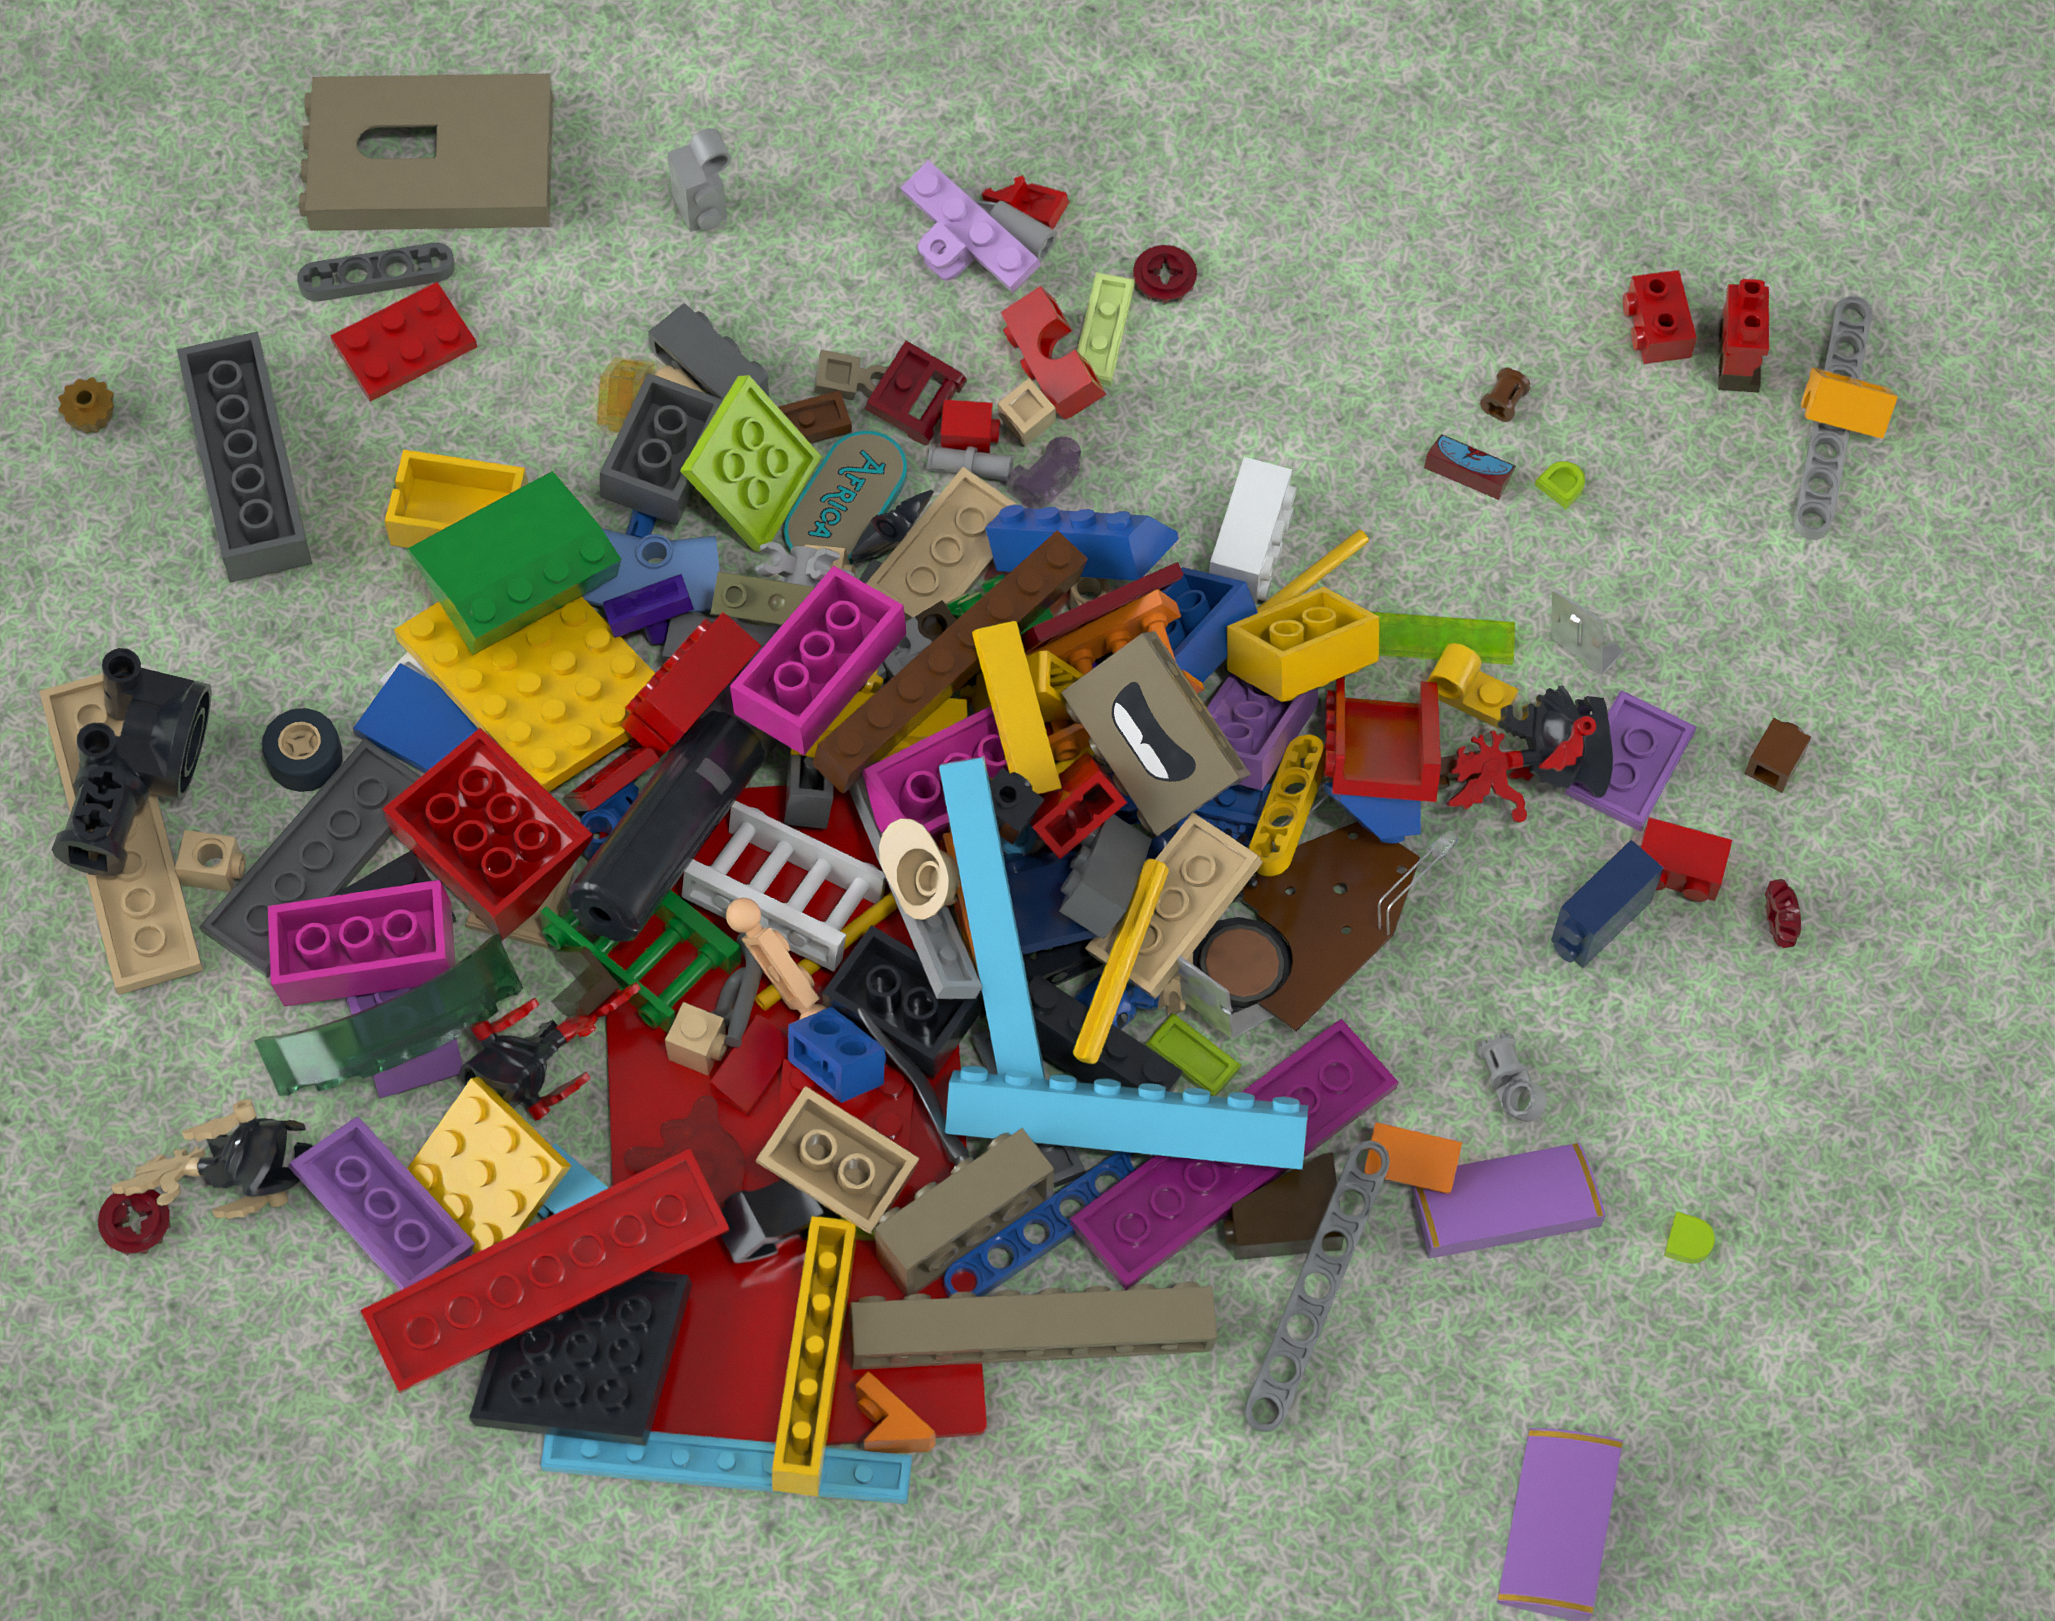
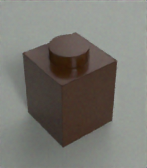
[1744,717,1811,793]

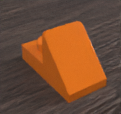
[856,1371,936,1454]

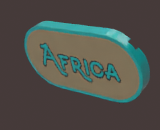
[784,431,907,565]

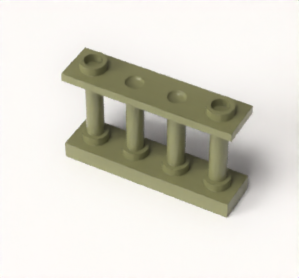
[711,572,815,626]

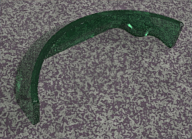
[254,934,523,1096]

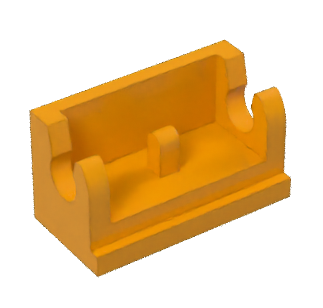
[1801,367,1898,439]

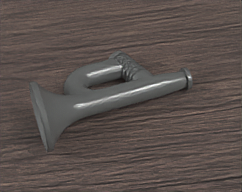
[711,933,764,1047]

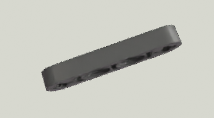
[297,242,455,301]

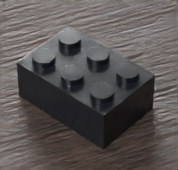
[822,925,982,1080]

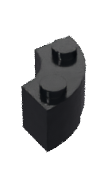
[721,1177,842,1263]

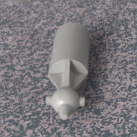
[960,188,1057,263]

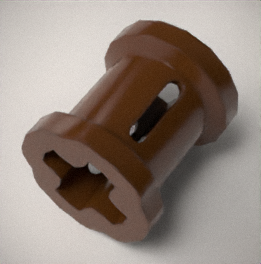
[1480,367,1531,422]

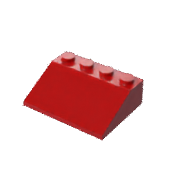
[382,728,594,941]

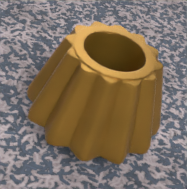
[58,377,114,434]

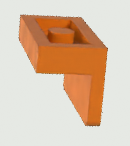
[1364,1122,1462,1194]

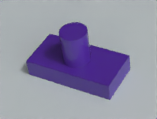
[603,574,694,644]

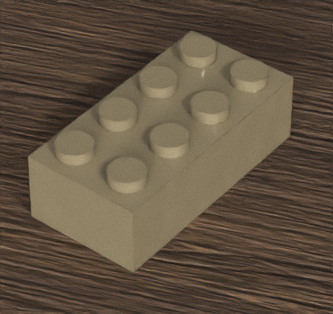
[875,1128,1054,1297]

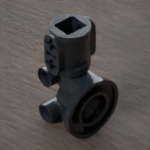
[52,648,212,876]

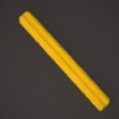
[1073,859,1169,1064]

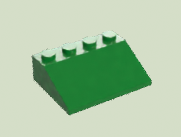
[407,471,622,655]

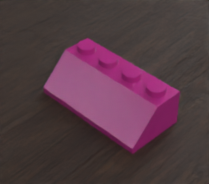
[862,706,1009,843]

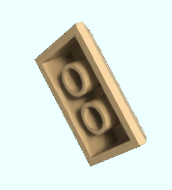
[756,1086,919,1234]

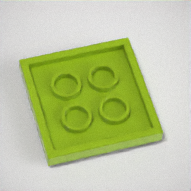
[680,375,822,552]

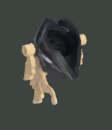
[111,1099,313,1220]

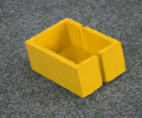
[384,449,528,548]

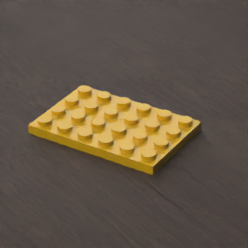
[394,596,655,792]

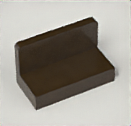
[551,946,620,1016]

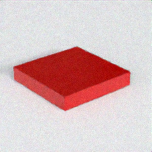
[563,747,660,811]

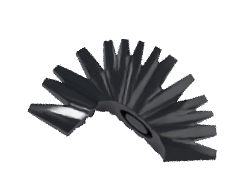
[851,490,934,563]

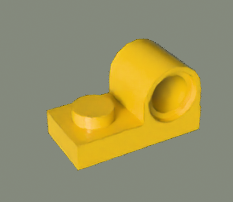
[1427,643,1519,729]

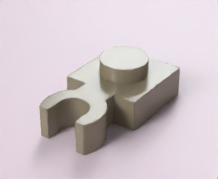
[813,350,887,400]

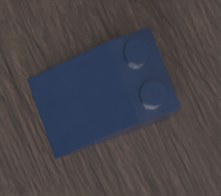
[1003,845,1099,955]

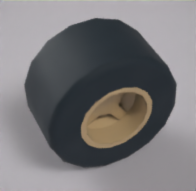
[262,708,343,792]

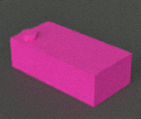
[730,566,907,755]
[268,880,457,1007]

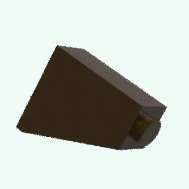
[1223,1152,1344,1260]

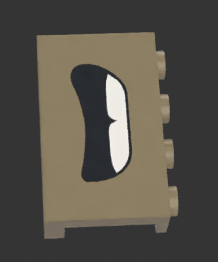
[1061,631,1251,836]

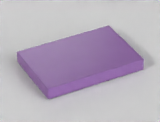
[1564,690,1697,832]

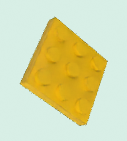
[407,1077,572,1253]

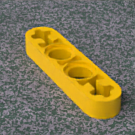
[1249,734,1326,876]

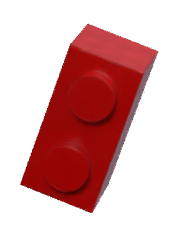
[1640,817,1733,902]

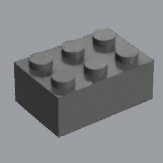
[600,373,723,525]

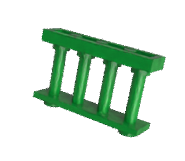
[540,890,741,1034]

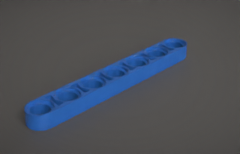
[944,1151,1155,1297]

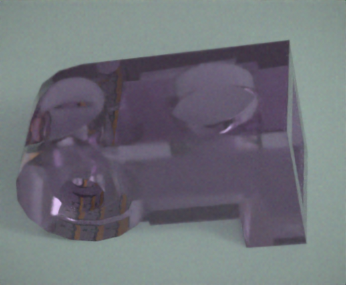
[1007,436,1081,509]

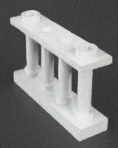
[682,801,886,972]

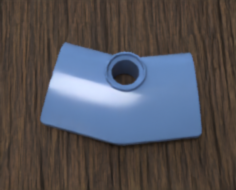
[582,528,720,613]

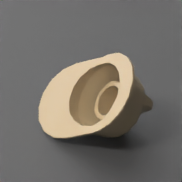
[879,819,960,920]

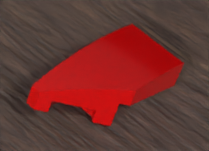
[981,175,1069,229]

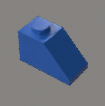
[1324,782,1421,843]

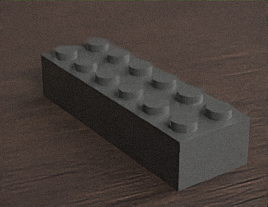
[177,331,312,583]

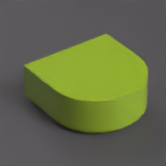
[1535,461,1585,510]
[1664,1211,1715,1264]

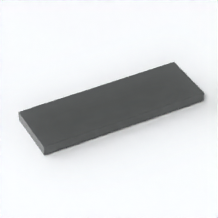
[199,738,421,978]

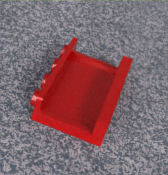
[1324,676,1441,802]

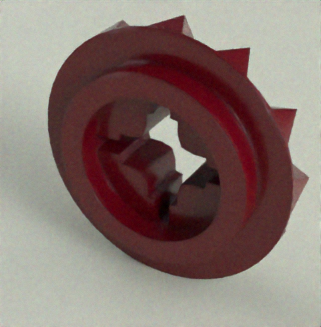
[1133,245,1197,304]
[1764,879,1801,949]
[98,1189,171,1256]

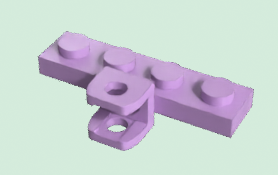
[900,160,1041,293]

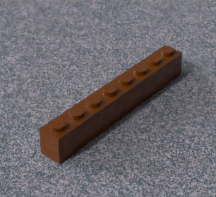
[812,530,1088,794]

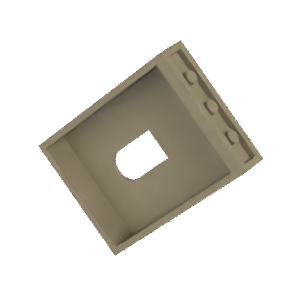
[299,73,553,231]

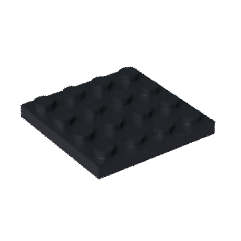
[469,1271,692,1446]

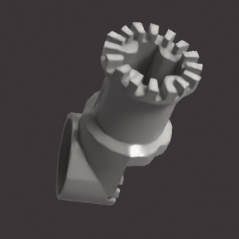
[1478,1032,1547,1122]

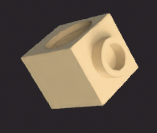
[997,378,1056,447]
[175,830,246,892]

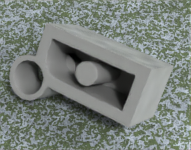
[667,128,732,232]

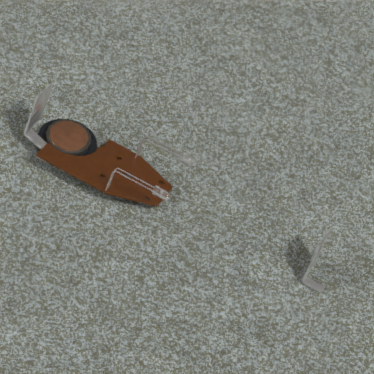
[1177,589,1625,1039]

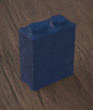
[1551,840,1663,968]

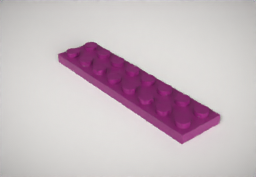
[1070,1018,1398,1290]

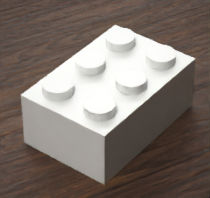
[1209,457,1297,606]

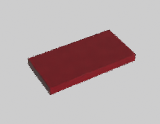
[1020,562,1184,655]

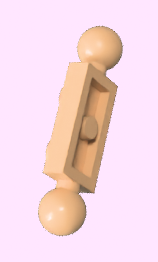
[726,898,827,1019]

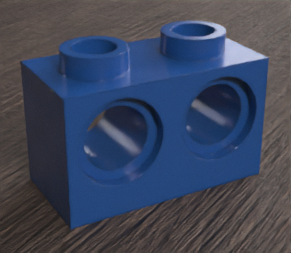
[788,1007,886,1103]

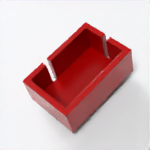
[620,611,761,759]

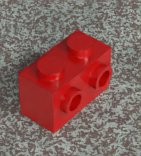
[1623,270,1697,364]

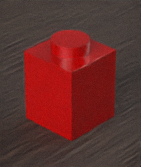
[941,400,1000,453]

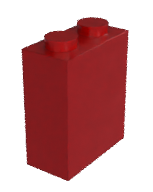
[1030,751,1127,859]

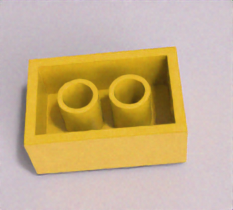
[1227,586,1379,702]

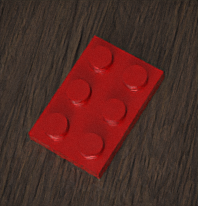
[330,282,477,402]
[777,1059,914,1152]

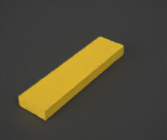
[972,621,1061,795]

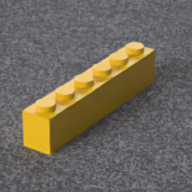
[772,1216,856,1496]

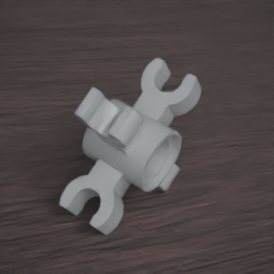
[755,542,855,587]

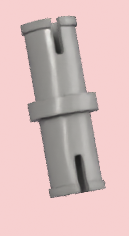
[927,445,1013,482]

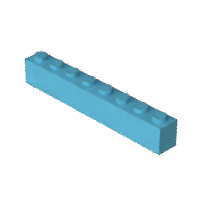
[945,1066,1308,1170]

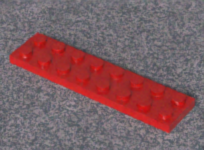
[360,1148,730,1394]

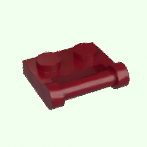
[864,340,967,446]

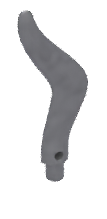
[858,1007,969,1167]

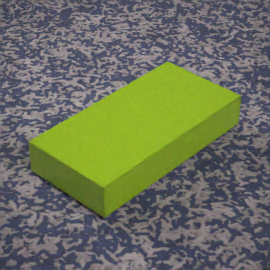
[1145,1013,1241,1096]

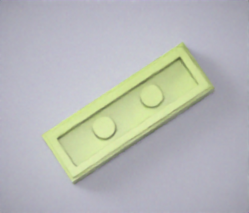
[1077,272,1135,386]

